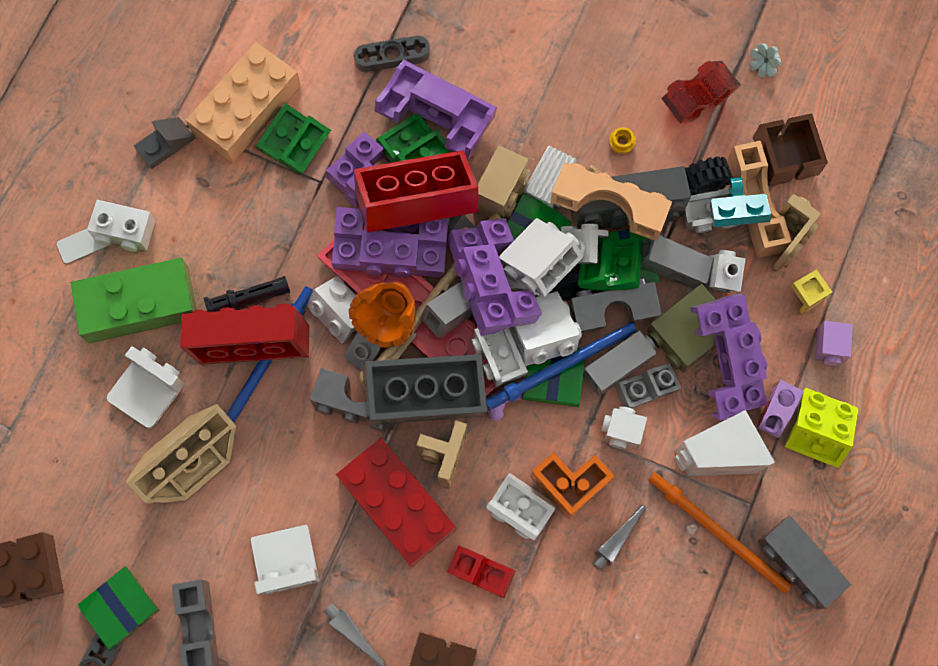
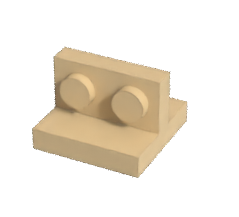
[417,421,467,488]

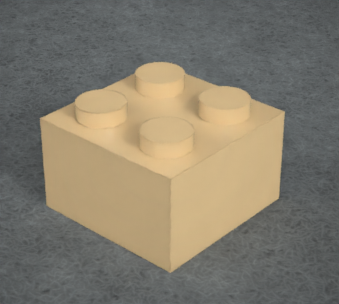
[477,145,531,219]

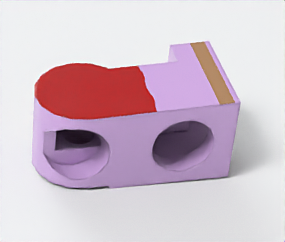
[757,379,804,438]

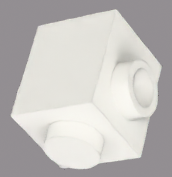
[704,250,746,293]
[601,406,647,450]

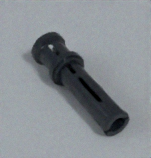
[203,276,291,312]

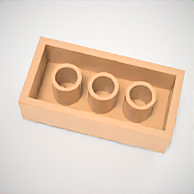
[186,42,301,163]

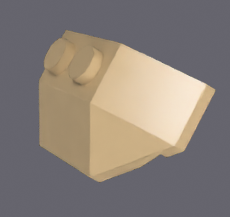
[126,404,236,504]

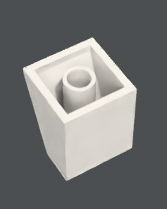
[674,410,775,476]

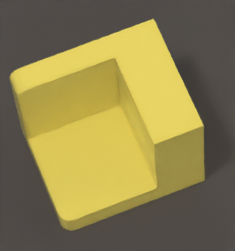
[791,269,833,314]

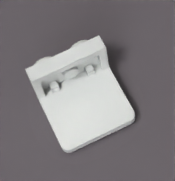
[107,346,185,429]

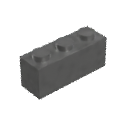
[758,516,851,609]

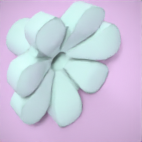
[749,43,781,78]

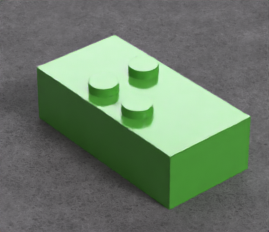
[70,257,197,343]

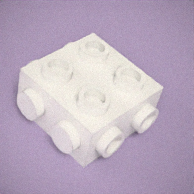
[499,218,584,297]
[509,291,582,366]

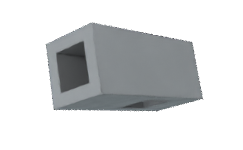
[641,235,714,289]
[420,281,473,339]
[583,331,656,397]

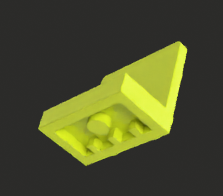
[784,388,858,468]

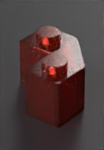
[661,61,741,123]

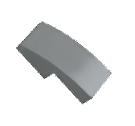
[615,363,681,409]

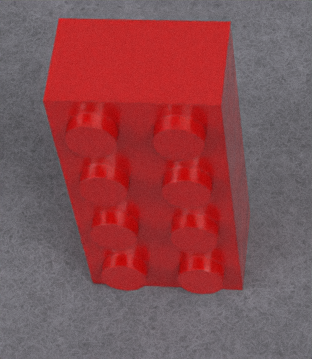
[354,150,479,232]
[180,304,310,365]
[336,438,456,568]

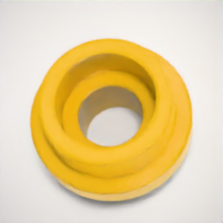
[609,127,636,154]

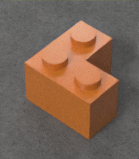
[530,452,615,519]

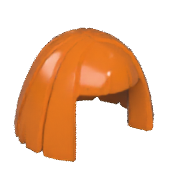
[349,282,415,348]

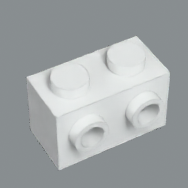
[87,200,156,252]

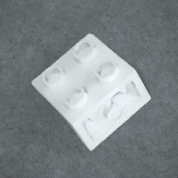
[251,525,320,596]

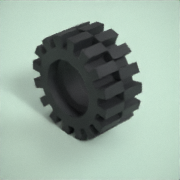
[685,156,733,195]

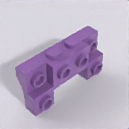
[374,60,497,159]
[326,131,420,234]
[332,207,448,278]
[447,218,542,336]
[690,294,767,420]

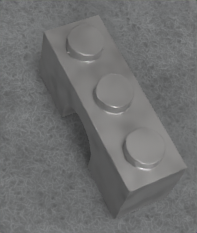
[570,278,662,332]
[310,368,396,432]
[172,579,219,666]

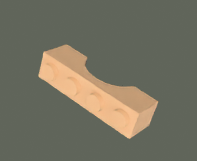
[728,141,792,258]
[550,162,672,241]

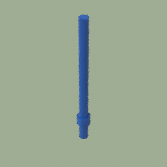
[227,286,313,422]
[486,322,636,411]

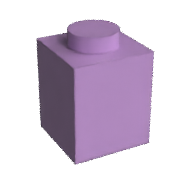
[815,321,853,366]

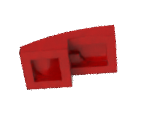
[447,545,516,598]

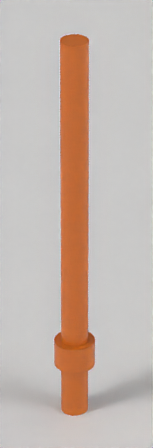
[648,471,792,594]

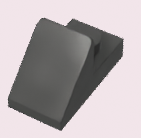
[134,117,195,169]

